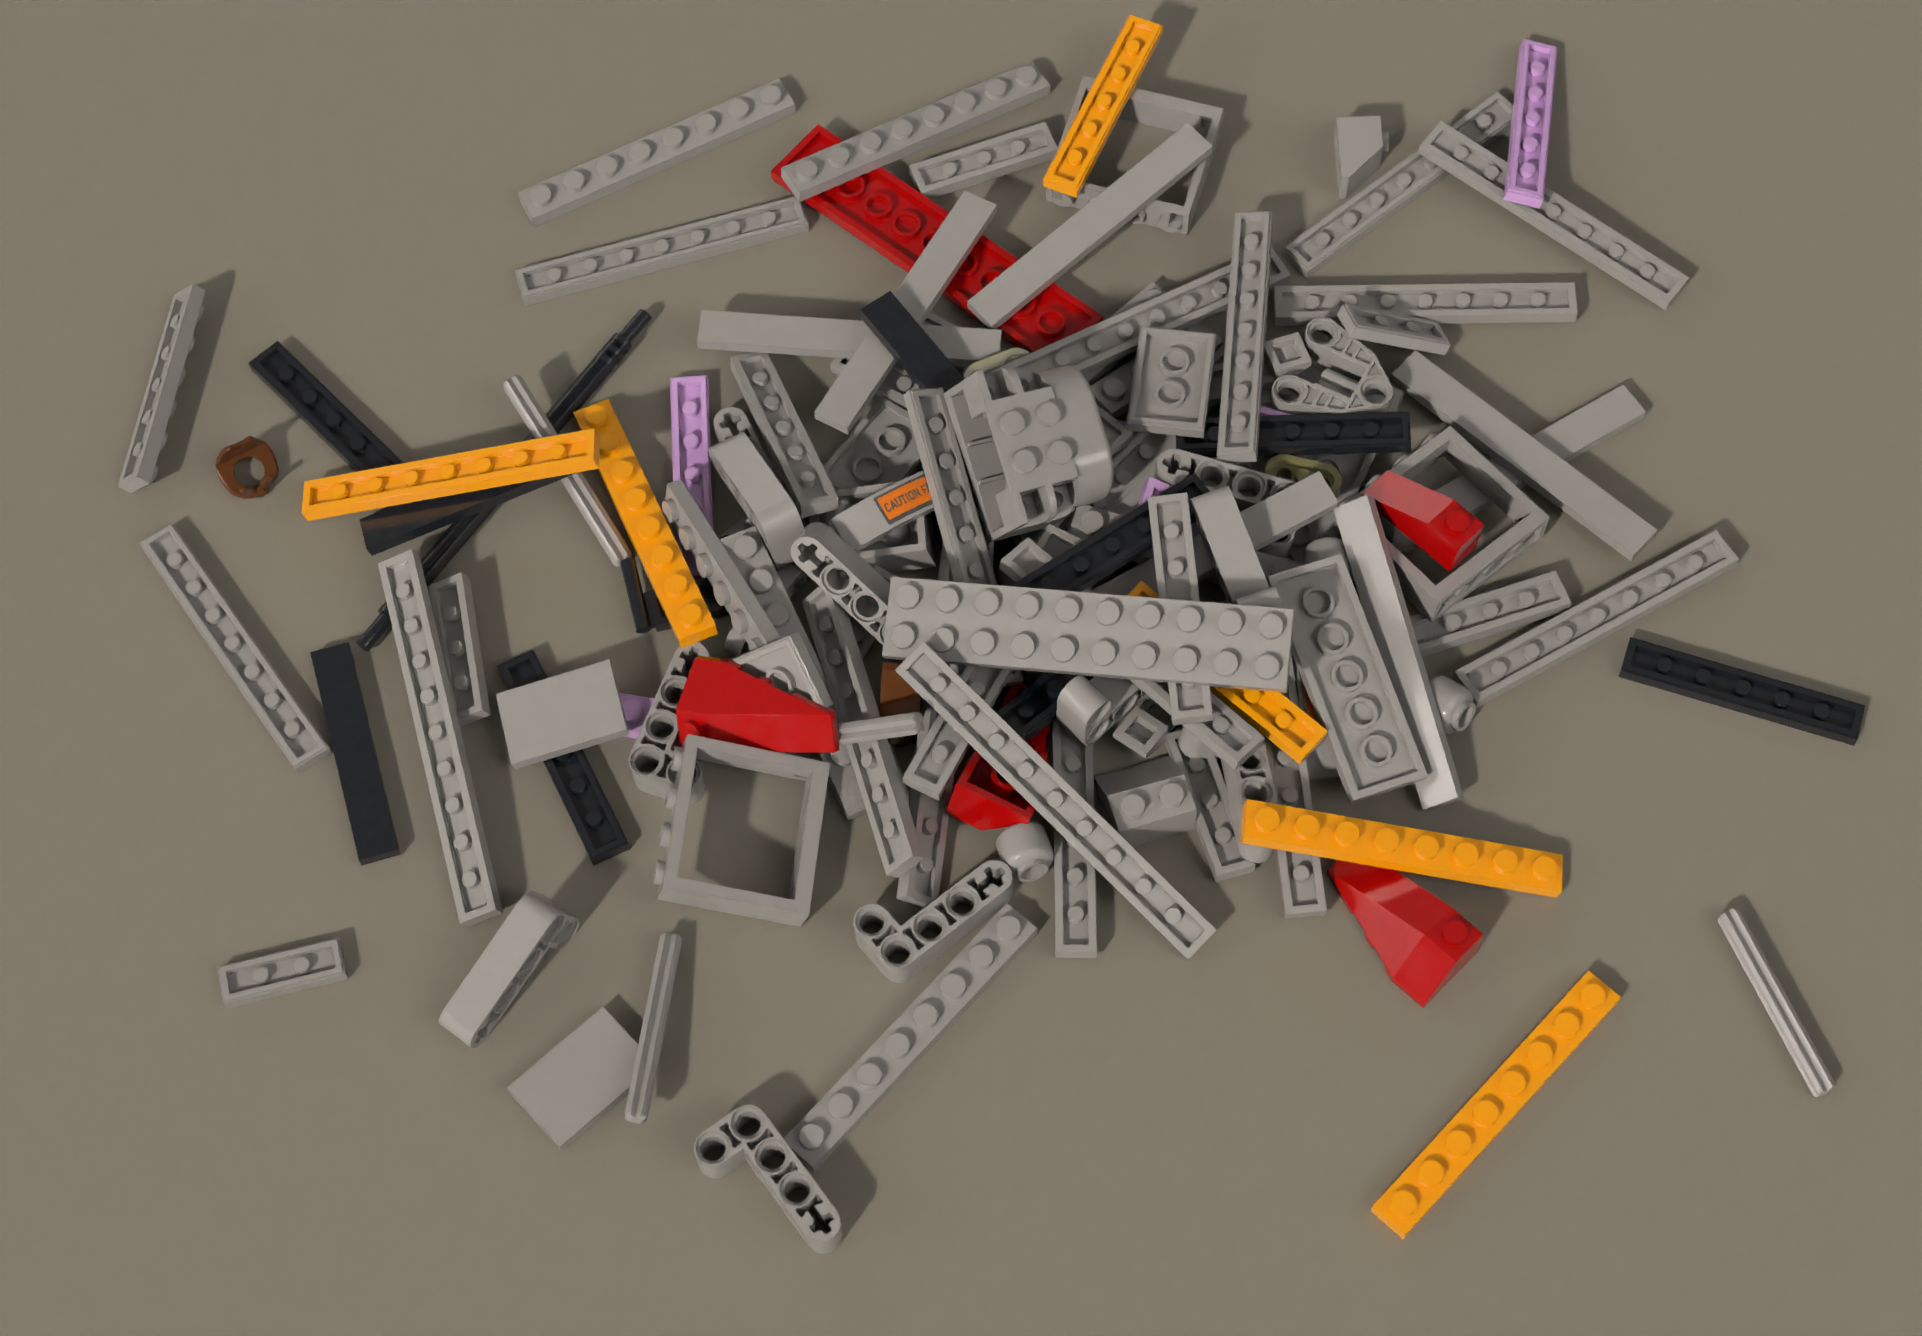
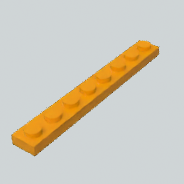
[573,399,718,648]
[301,428,600,521]
[1240,799,1563,898]
[1371,970,1621,1240]

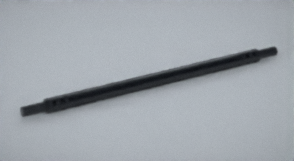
[356,309,651,652]

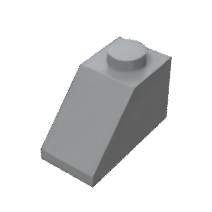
[1333,116,1389,199]

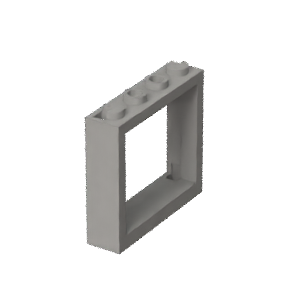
[1046,76,1224,235]
[1333,426,1550,623]
[653,734,830,927]

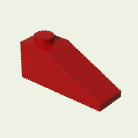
[1361,470,1484,572]

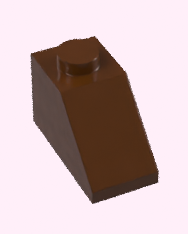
[879,662,923,746]

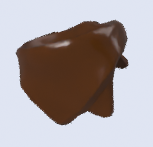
[215,436,279,499]

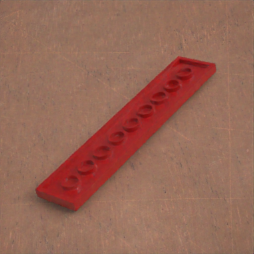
[771,124,1103,353]

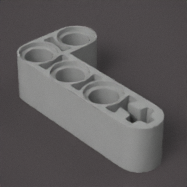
[708,432,804,570]
[1154,448,1296,558]
[1189,485,1284,608]
[790,522,935,645]
[628,642,709,805]
[1056,675,1145,746]
[1178,713,1277,863]
[853,860,1013,983]
[439,891,580,1049]
[694,1105,843,1254]

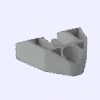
[1271,317,1393,415]

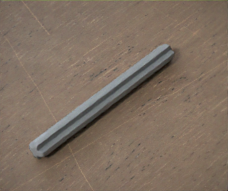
[503,375,632,567]

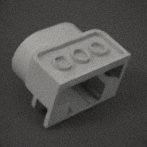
[943,365,1113,543]

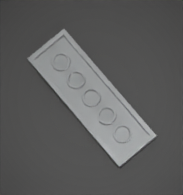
[1266,554,1428,804]

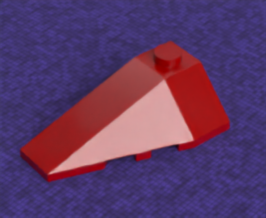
[676,656,840,753]
[945,682,1050,831]
[1326,860,1484,1008]

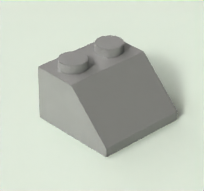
[1094,756,1197,847]

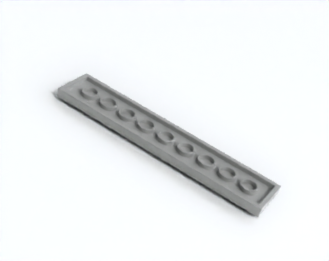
[882,577,1295,693]

